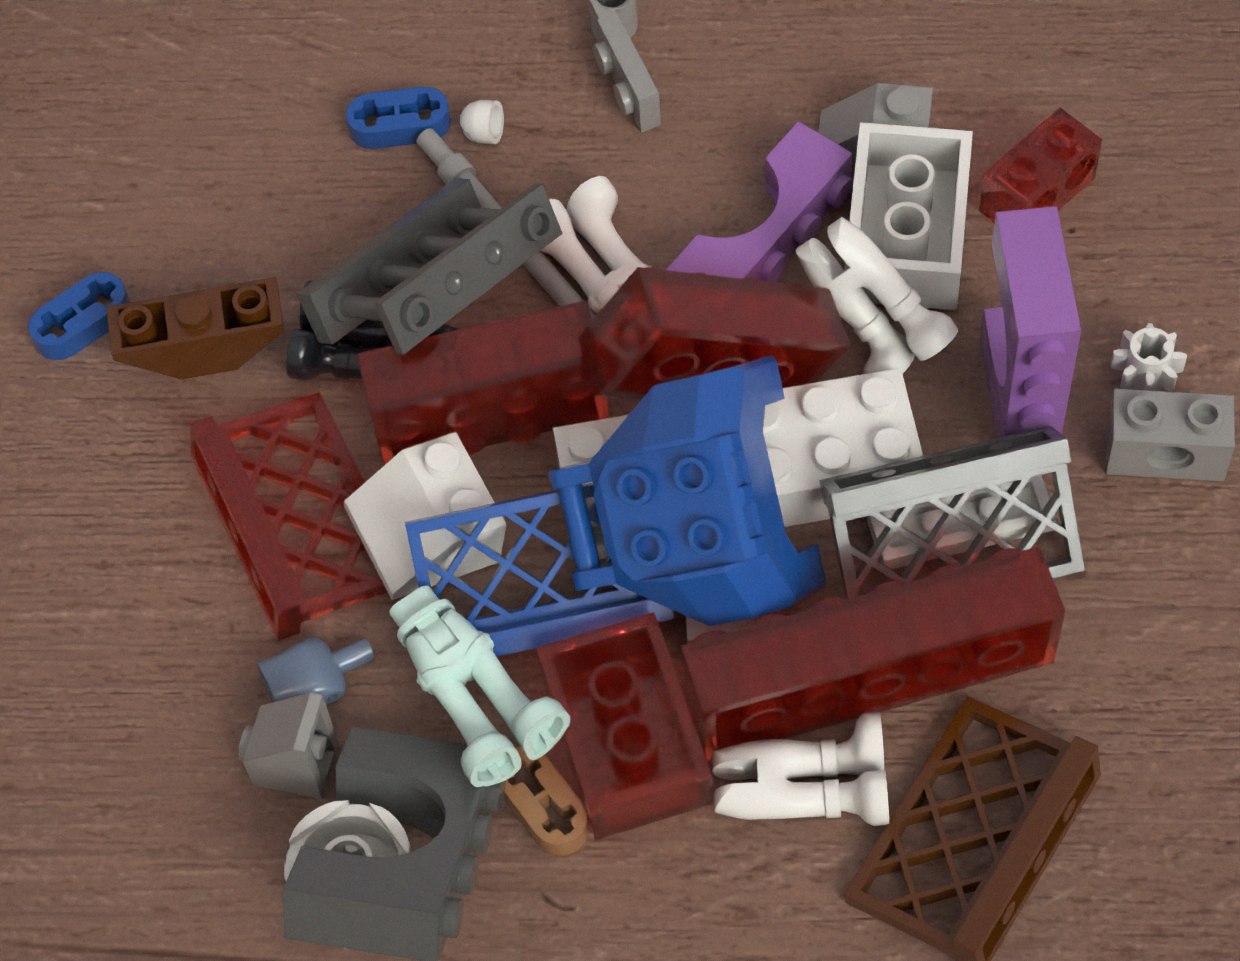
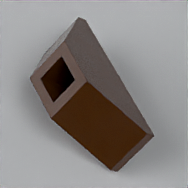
[106,277,285,380]

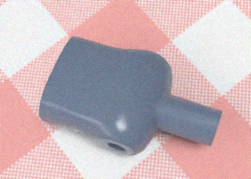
[257,637,375,705]

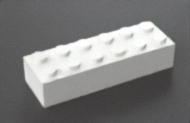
[553,368,923,559]

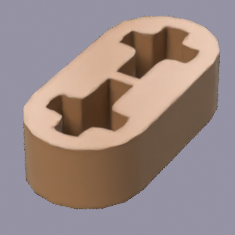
[504,747,589,856]

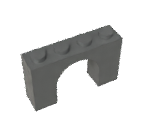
[283,726,506,961]

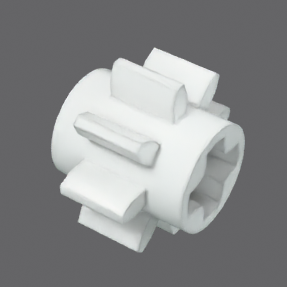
[1111,323,1187,392]

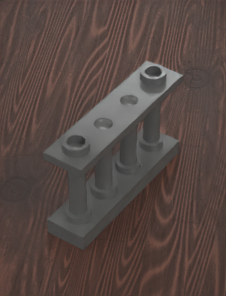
[296,178,563,355]

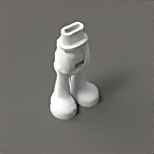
[541,176,685,363]

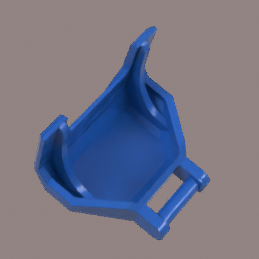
[548,355,826,626]

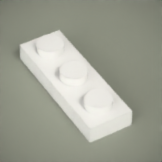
[867,475,1057,569]

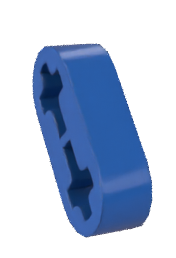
[346,87,451,149]
[29,272,130,361]

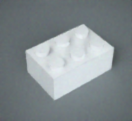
[844,122,973,311]

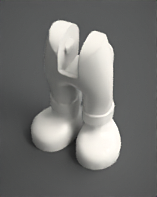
[796,217,958,374]
[711,712,889,826]

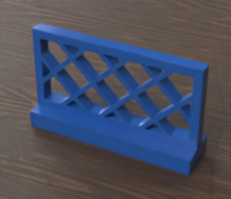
[405,482,674,656]

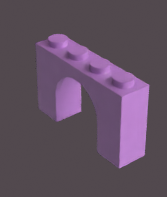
[980,206,1081,438]

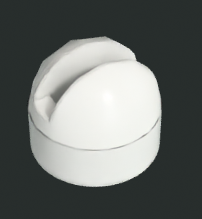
[460,100,504,144]

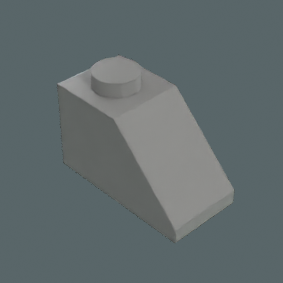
[818,83,933,165]
[238,692,339,800]

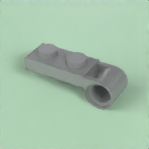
[588,0,661,132]

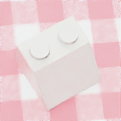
[344,432,507,600]

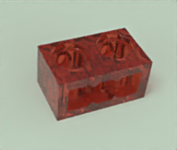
[979,107,1102,224]

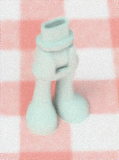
[389,586,570,787]

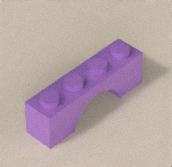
[663,121,854,337]

